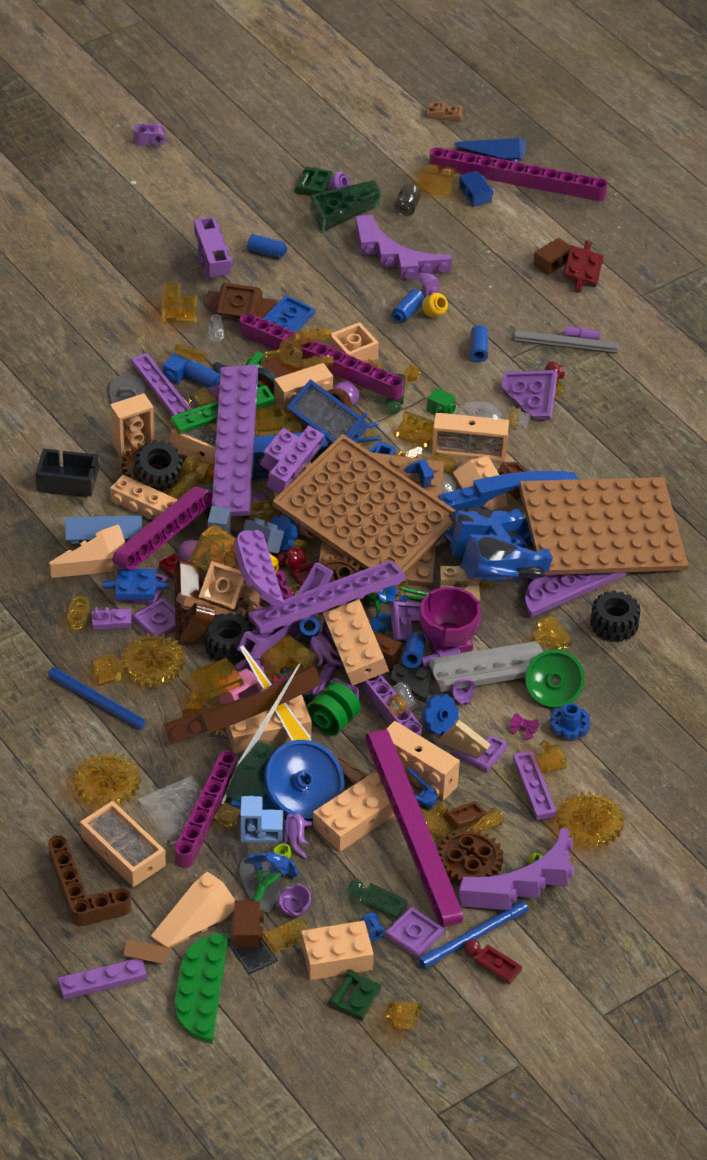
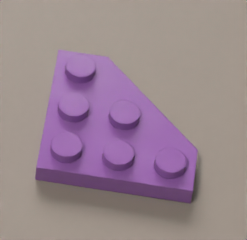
[502,370,558,420]

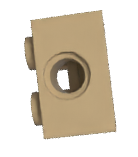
[439,566,480,604]

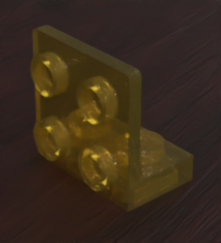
[417,164,459,195]

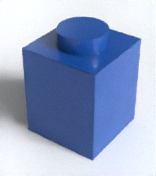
[162,353,190,385]

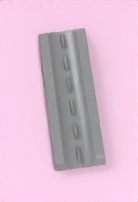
[428,641,543,692]

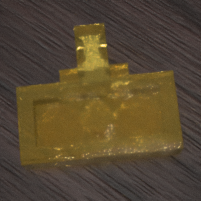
[531,615,573,650]
[420,802,454,841]

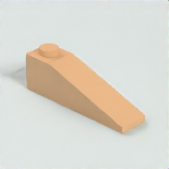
[151,872,235,948]

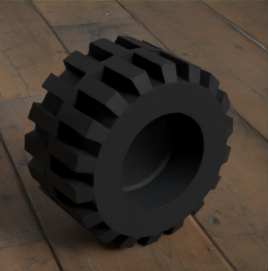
[134,440,182,491]
[590,591,641,642]
[205,613,254,665]

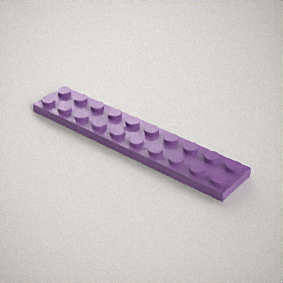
[212,364,258,517]

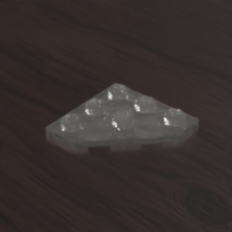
[138,776,202,846]

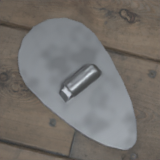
[109,374,146,404]
[239,853,281,914]

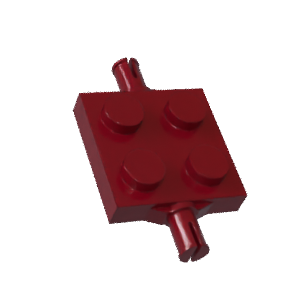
[563,240,604,293]

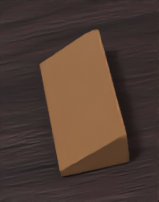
[124,939,171,964]

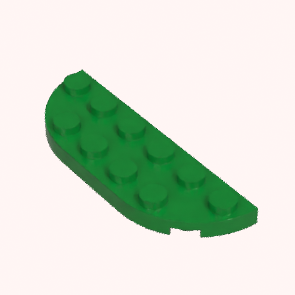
[175,933,229,1044]

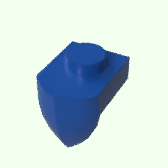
[404,459,434,488]

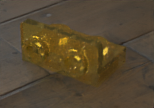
[394,411,435,449]

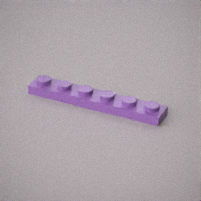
[131,353,192,416]

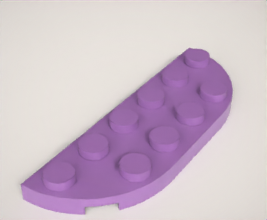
[233,530,284,608]
[525,572,627,618]

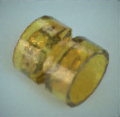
[181,455,215,485]

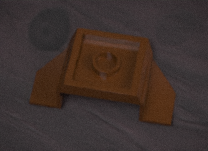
[205,283,277,319]

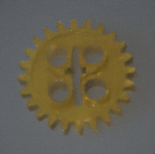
[121,633,185,686]
[74,751,140,808]
[557,791,624,849]

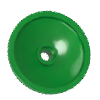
[526,649,585,708]

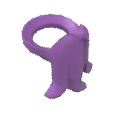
[308,633,344,667]
[450,678,475,705]
[281,813,312,859]

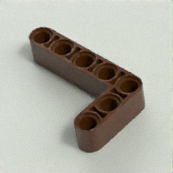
[174,560,215,645]
[48,835,131,926]

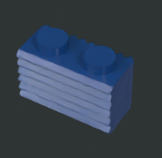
[459,171,494,207]

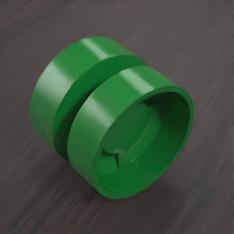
[307,682,361,736]

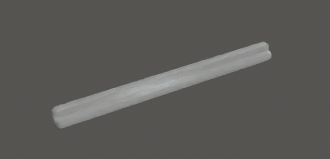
[514,330,619,353]

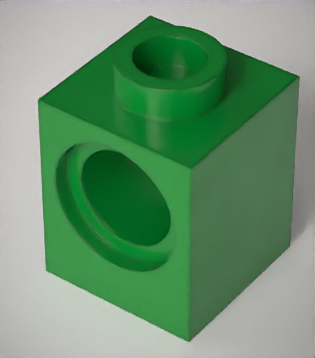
[427,388,456,415]

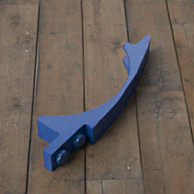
[438,471,579,510]

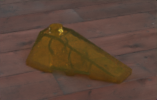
[189,524,240,571]

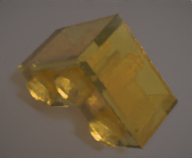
[161,282,198,323]
[261,635,317,681]

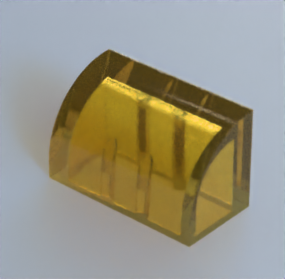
[166,472,198,499]

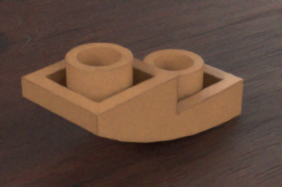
[427,102,463,121]

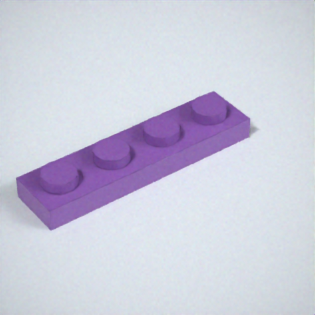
[513,751,557,820]
[58,959,147,1000]

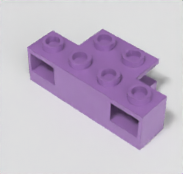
[194,217,233,279]
[260,426,324,494]

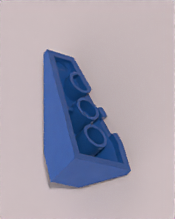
[454,138,526,162]

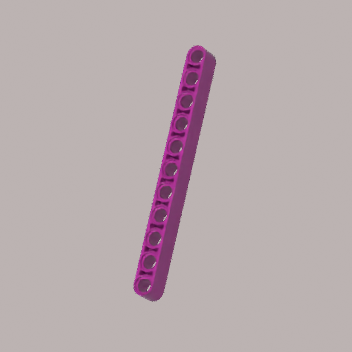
[429,147,608,201]
[240,313,403,400]
[365,729,463,928]

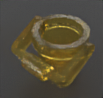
[535,739,567,774]
[385,1001,422,1029]

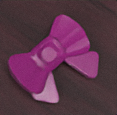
[510,713,539,741]

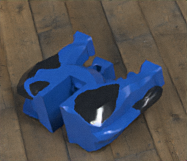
[444,507,553,583]

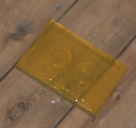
[190,658,244,699]

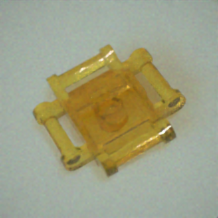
[255,405,303,437]

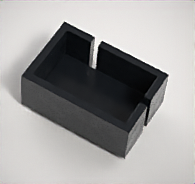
[35,448,99,496]

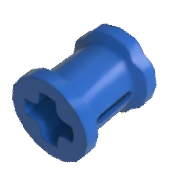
[360,913,385,941]

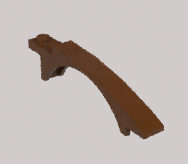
[164,665,322,744]

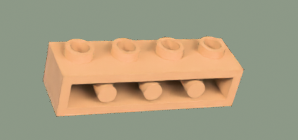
[110,475,178,520]

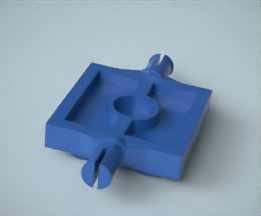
[103,569,169,600]

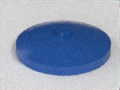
[264,740,344,821]

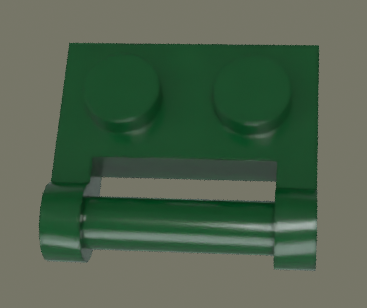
[295,167,333,197]
[327,969,381,1021]

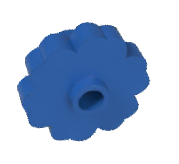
[269,514,300,553]
[421,694,459,735]
[550,703,590,740]

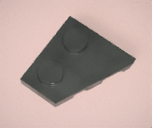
[391,664,432,703]

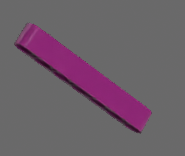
[112,487,213,570]
[175,750,237,868]

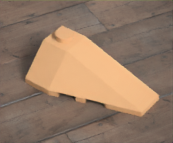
[49,525,125,578]

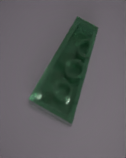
[310,180,381,233]

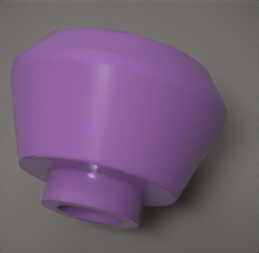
[328,171,350,194]

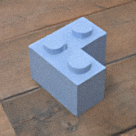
[241,796,283,843]

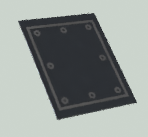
[228,939,279,975]

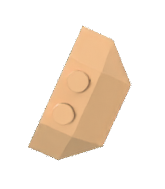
[453,456,509,511]

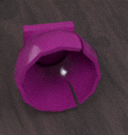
[419,587,481,654]

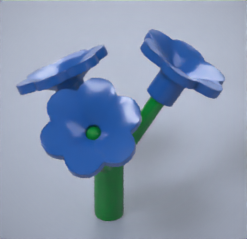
[364,586,407,633]
[244,852,299,902]

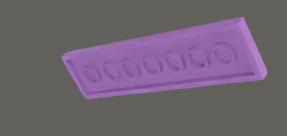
[248,560,406,634]

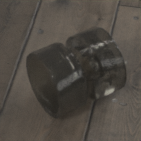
[394,184,421,216]

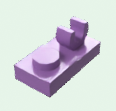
[92,607,132,630]

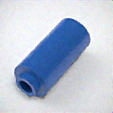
[247,234,287,259]
[392,289,424,323]
[470,325,488,362]
[183,360,220,388]
[300,616,319,643]
[402,632,426,668]

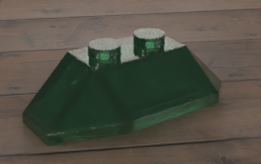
[226,740,280,803]

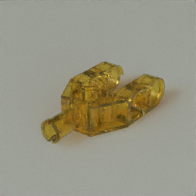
[265,328,334,370]

